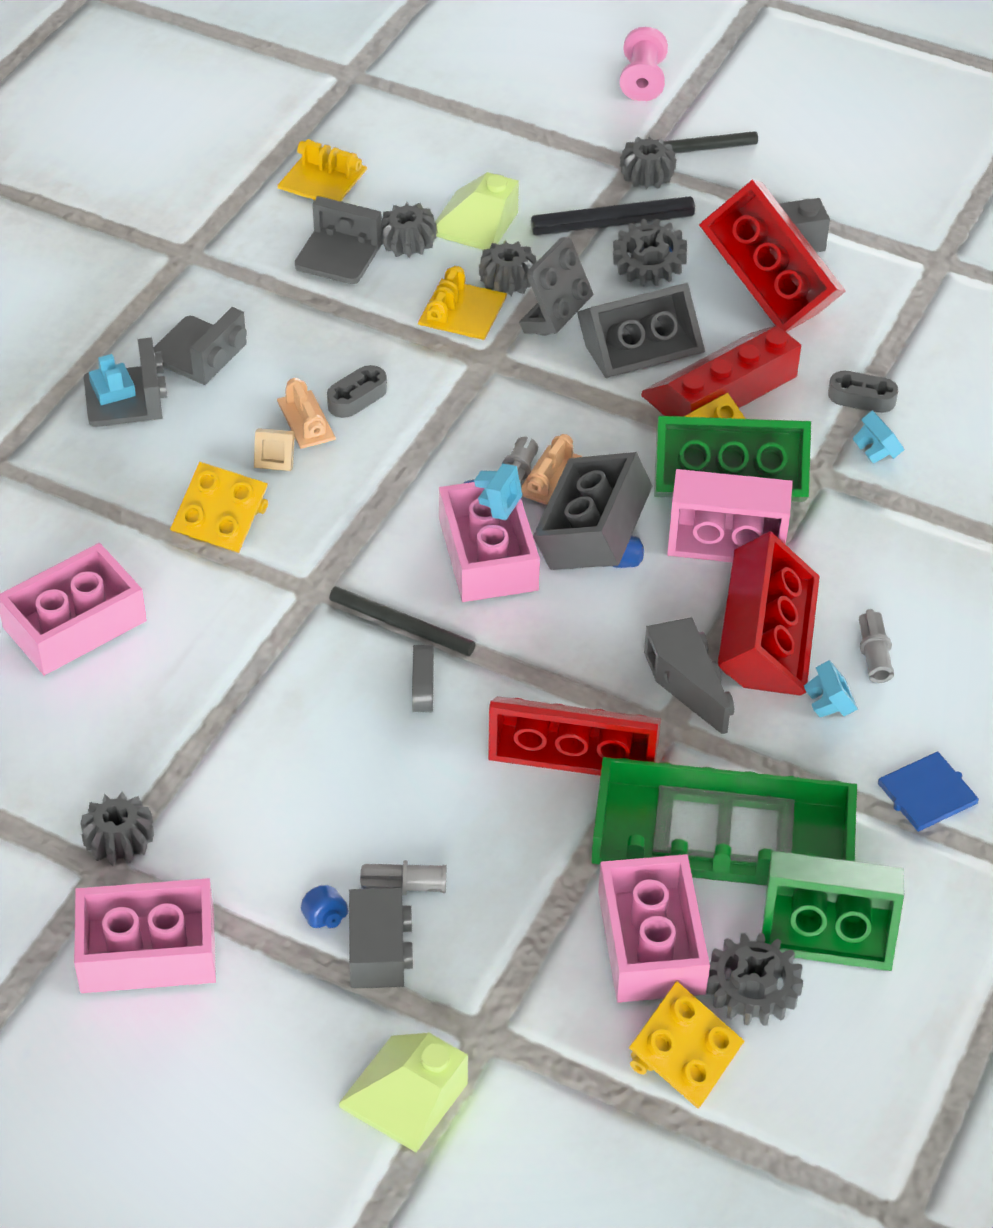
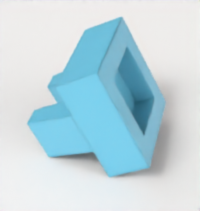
[88,354,136,406]
[853,410,905,464]
[474,463,523,520]
[804,660,858,718]

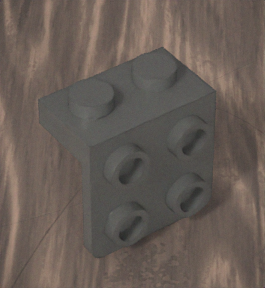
[295,196,382,284]
[519,237,594,336]
[153,307,247,385]
[83,337,168,427]

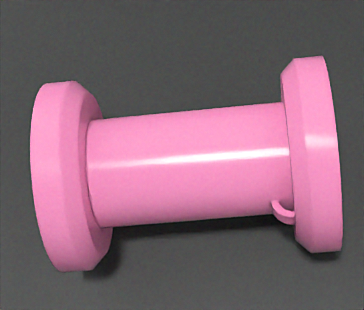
[620,27,668,101]

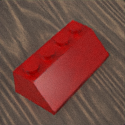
[699,179,846,332]
[641,325,802,417]
[718,531,820,696]
[488,696,661,776]

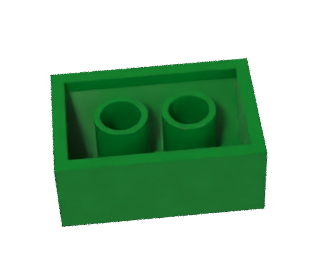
[761,851,904,971]

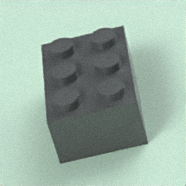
[533,452,653,570]

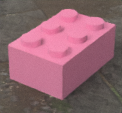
[667,469,793,562]
[439,482,540,602]
[0,543,147,676]
[598,854,710,1003]
[74,878,216,993]

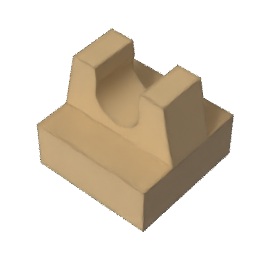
[254,428,295,471]

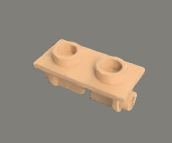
[277,378,335,449]
[521,434,583,505]

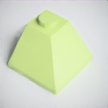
[435,172,519,250]
[339,1033,468,1152]

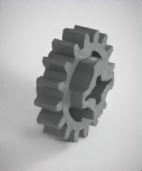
[613,219,687,286]
[706,933,804,1026]

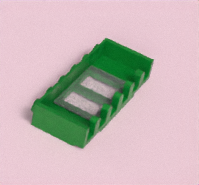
[591,757,857,886]

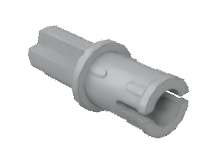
[502,436,538,484]
[859,609,894,683]
[360,860,447,895]

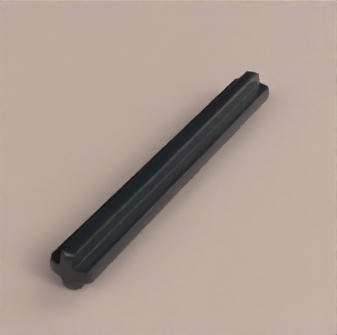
[530,196,695,235]

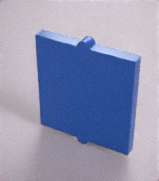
[878,751,979,832]

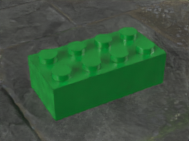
[654,416,811,502]

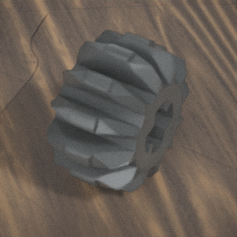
[620,136,677,190]
[381,202,437,258]
[479,240,537,296]
[80,791,154,866]

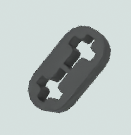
[327,365,387,418]
[828,371,898,413]
[412,645,434,712]

